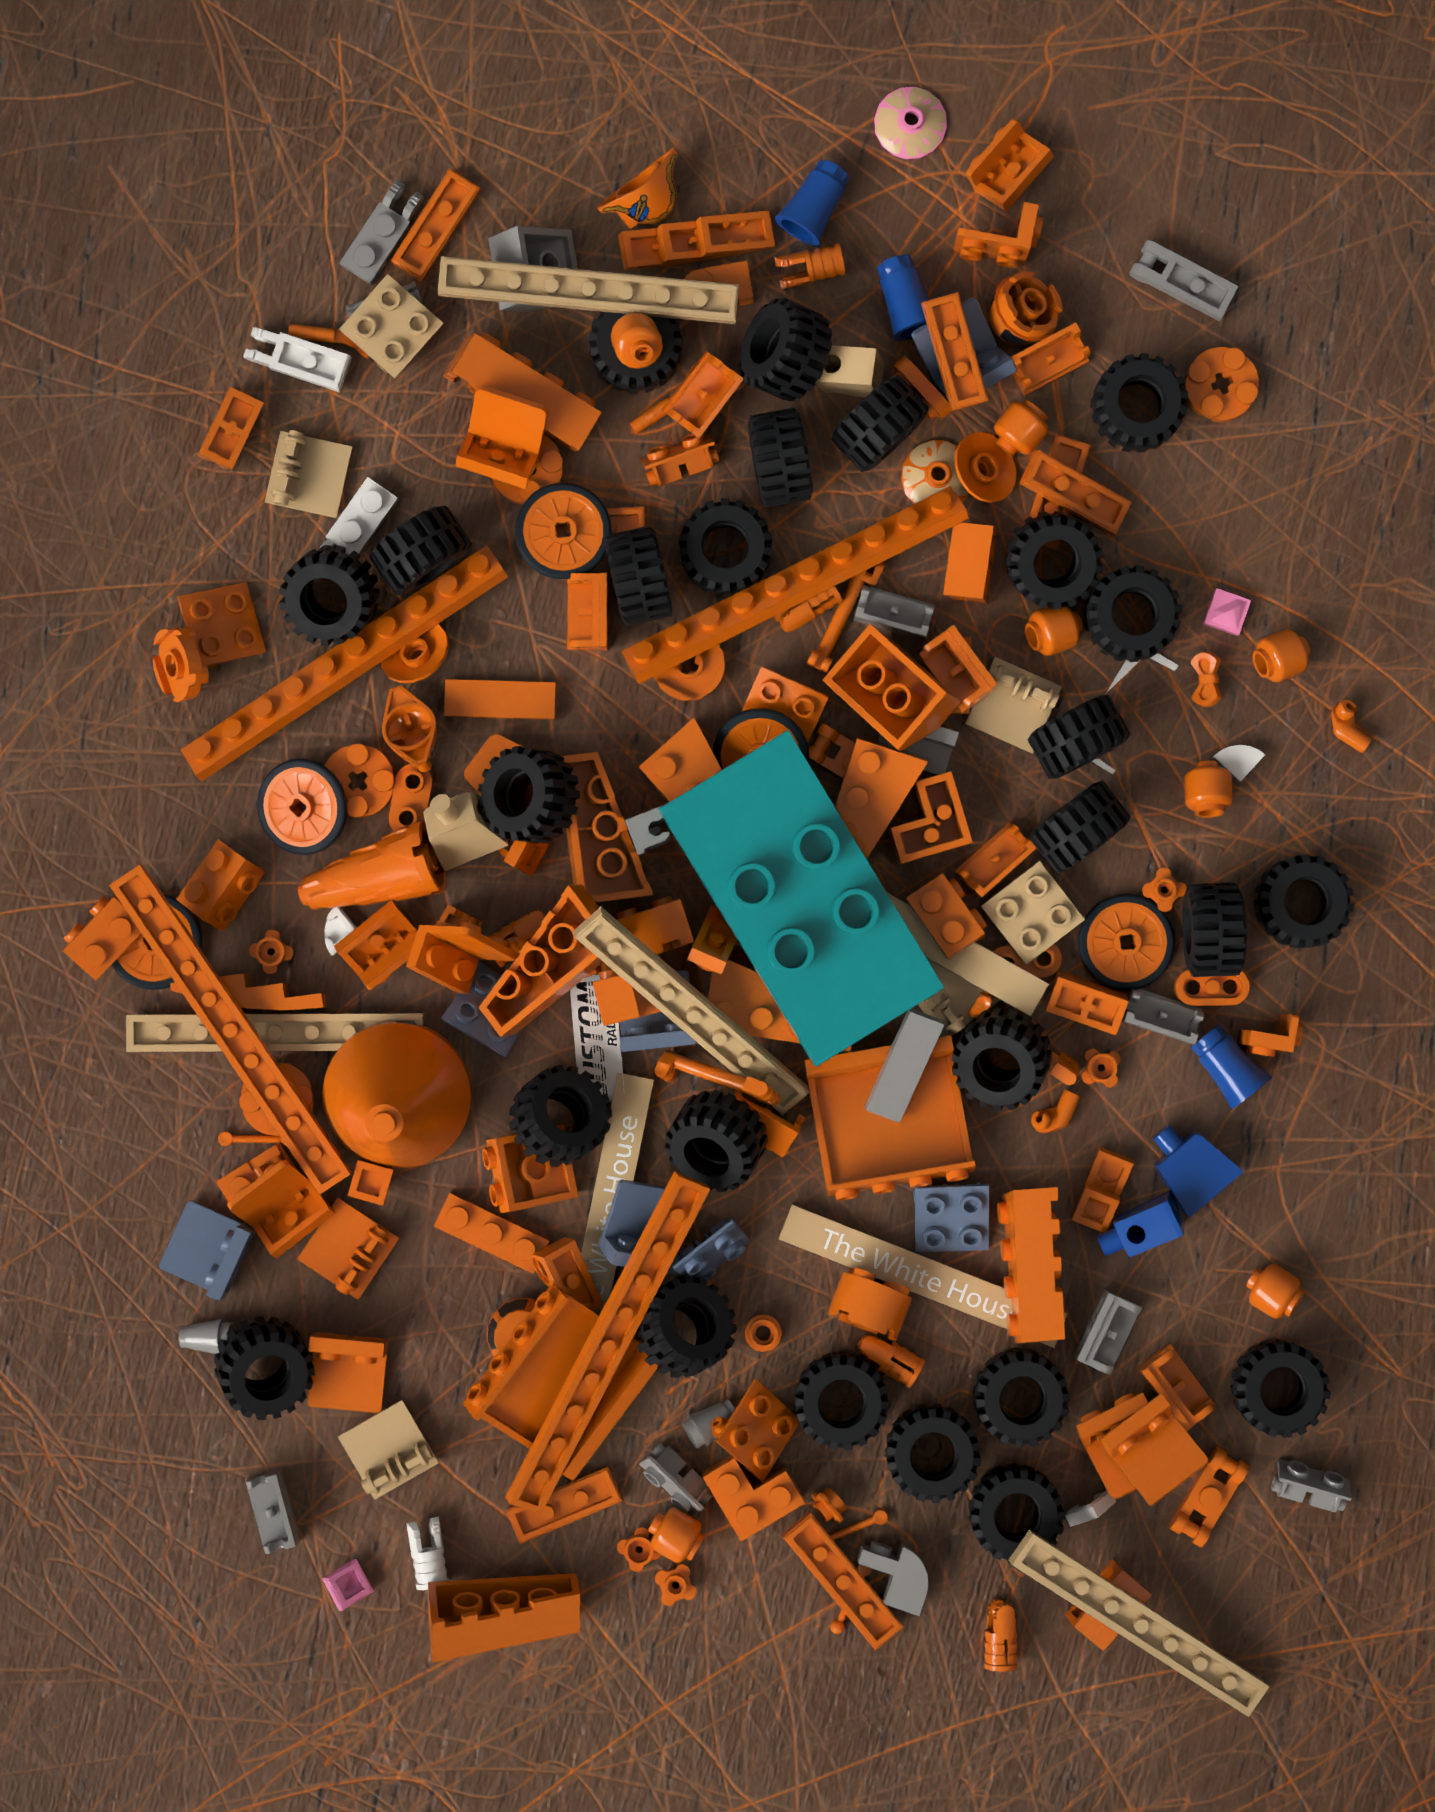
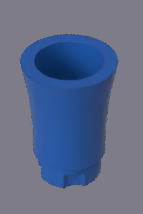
[775,160,850,246]
[877,254,930,341]
[1191,1024,1272,1110]

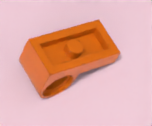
[531,1237,604,1310]

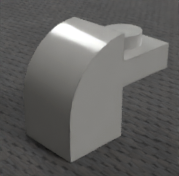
[857,1541,928,1616]

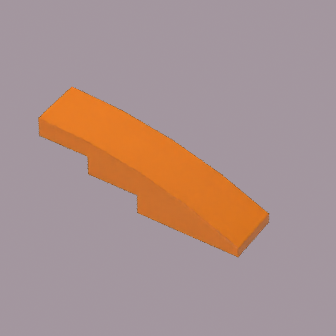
[618,211,775,271]
[170,973,328,1010]

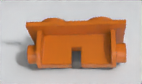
[640,433,719,487]

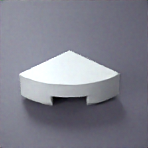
[1212,745,1265,782]
[324,907,357,956]
[1065,1490,1116,1527]

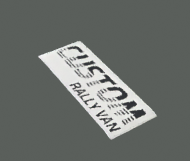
[570,975,625,1102]

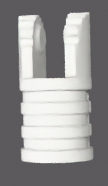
[406,1517,449,1590]

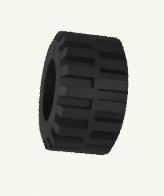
[739,297,832,401]
[589,311,682,394]
[1090,353,1188,453]
[831,375,929,472]
[748,408,813,508]
[679,498,772,596]
[370,506,472,595]
[1005,511,1103,610]
[605,526,673,626]
[279,545,380,646]
[1084,565,1182,662]
[1027,695,1131,779]
[478,746,580,844]
[1030,781,1131,873]
[1254,855,1354,948]
[1182,882,1247,977]
[952,1007,1052,1111]
[509,1065,612,1167]
[665,1090,768,1192]
[634,1276,737,1378]
[214,1316,315,1420]
[1230,1339,1331,1438]
[973,1348,1070,1447]
[794,1352,889,1450]
[885,1404,981,1503]
[968,1464,1065,1563]

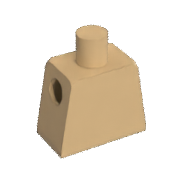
[815,345,885,398]
[423,792,508,871]

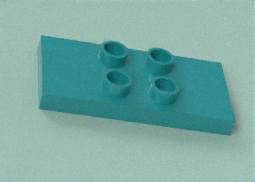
[658,730,944,1067]

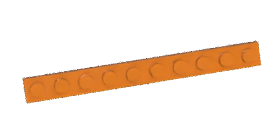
[621,486,969,684]
[180,545,508,782]
[109,864,352,1195]
[505,1171,710,1515]

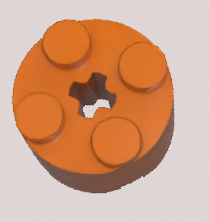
[827,1267,912,1341]

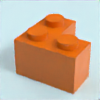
[888,771,973,865]
[592,970,661,1026]
[703,1455,805,1542]

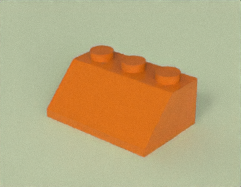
[822,624,961,751]

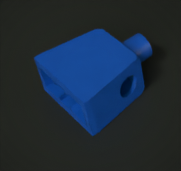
[1152,1124,1243,1218]
[1097,1191,1184,1257]

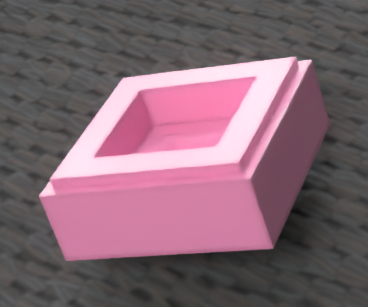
[1203,588,1251,636]
[322,1559,374,1611]

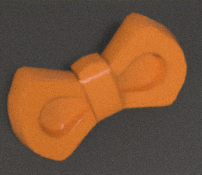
[1190,651,1222,708]

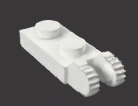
[243,327,352,392]
[318,477,399,555]

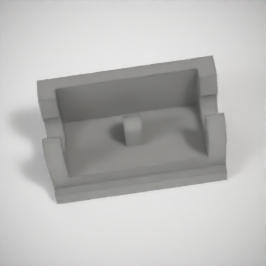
[853,585,935,641]
[625,806,670,858]
[1122,989,1204,1045]
[1073,1289,1142,1375]
[245,1468,301,1554]

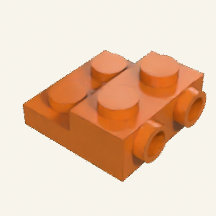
[482,1124,579,1213]

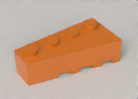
[443,332,601,452]
[639,718,722,802]
[835,736,928,859]
[562,752,654,903]
[478,885,603,1037]
[585,896,694,978]
[708,960,851,1052]
[997,1187,1065,1344]
[428,1573,580,1663]

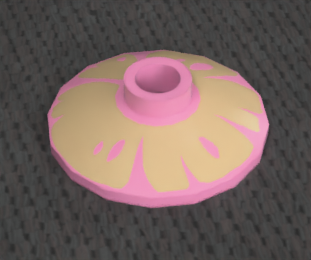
[874,87,947,160]

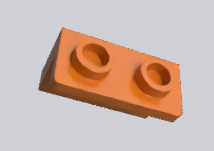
[966,118,1054,212]
[176,839,265,931]
[906,873,987,960]
[63,894,141,981]
[334,900,417,990]
[1237,1014,1303,1057]

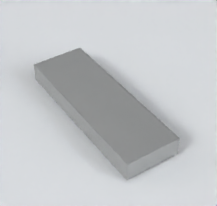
[865,1008,944,1123]

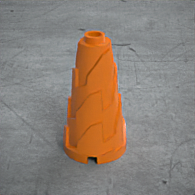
[298,820,446,910]

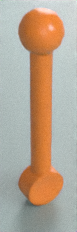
[218,1131,286,1146]
[830,1509,888,1541]
[830,1564,872,1634]

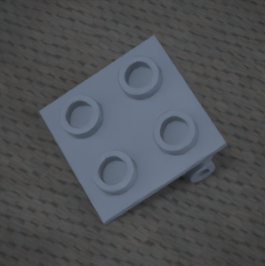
[441,962,522,1057]
[913,1182,989,1252]
[672,1217,751,1282]

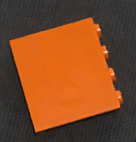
[804,1035,976,1201]
[462,1283,658,1481]

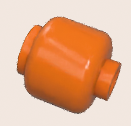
[611,313,663,369]
[994,400,1049,456]
[1025,603,1083,656]
[1252,629,1310,682]
[1184,761,1233,818]
[1246,1264,1304,1319]
[647,1507,705,1563]

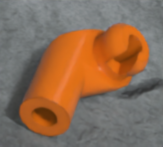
[1331,699,1372,753]
[1031,1089,1081,1134]

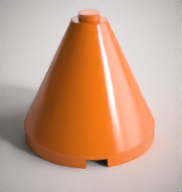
[322,1021,472,1169]

